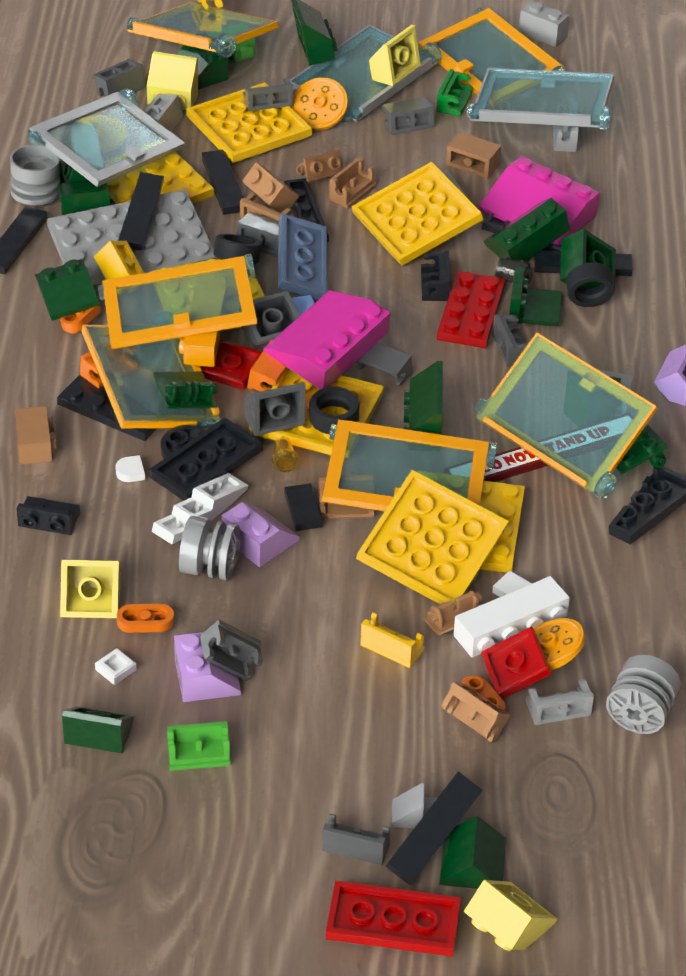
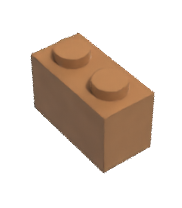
[446,132,501,179]
[242,162,299,213]
[14,406,56,464]

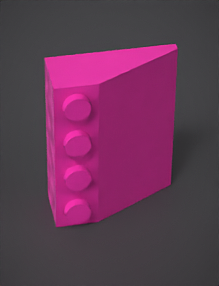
[478,156,600,245]
[264,290,390,390]

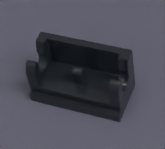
[421,251,450,301]

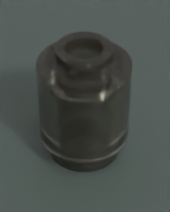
[495,257,533,284]

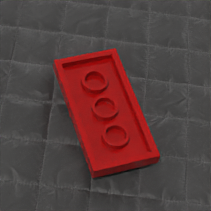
[437,271,505,348]
[325,880,461,957]

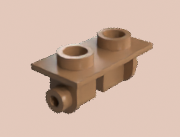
[296,149,343,182]
[423,591,482,635]

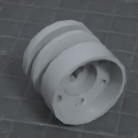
[10,144,60,206]
[179,515,240,581]
[606,655,681,734]

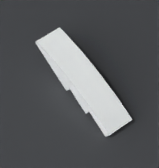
[152,473,248,544]

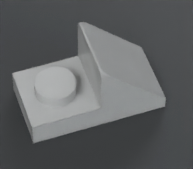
[391,783,437,829]

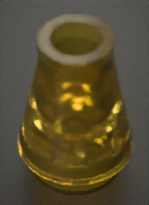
[272,436,298,473]

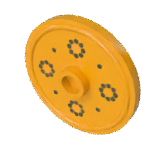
[291,78,348,130]
[534,618,586,670]

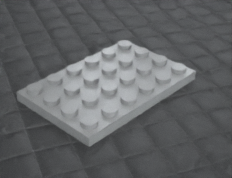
[47,189,217,291]

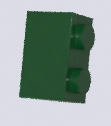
[176,35,228,89]
[560,228,616,288]
[35,259,100,321]

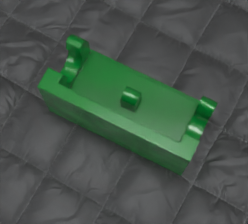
[436,69,473,117]

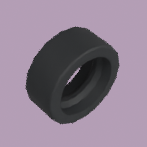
[213,234,262,264]
[566,263,615,307]
[309,387,360,435]

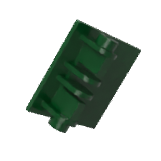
[152,371,218,409]
[602,424,668,475]

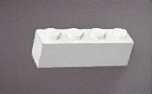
[453,576,570,658]

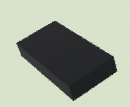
[284,483,322,531]

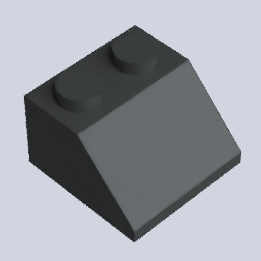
[240,290,300,346]
[245,382,306,436]

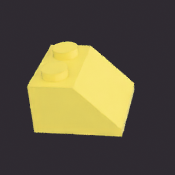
[369,25,421,86]
[147,51,198,110]
[60,560,121,618]
[464,880,558,951]

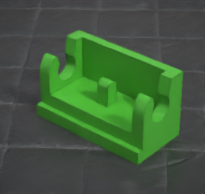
[167,721,230,771]

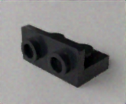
[16,496,80,535]

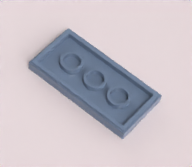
[278,213,327,300]

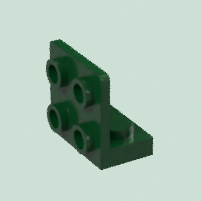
[509,267,562,326]

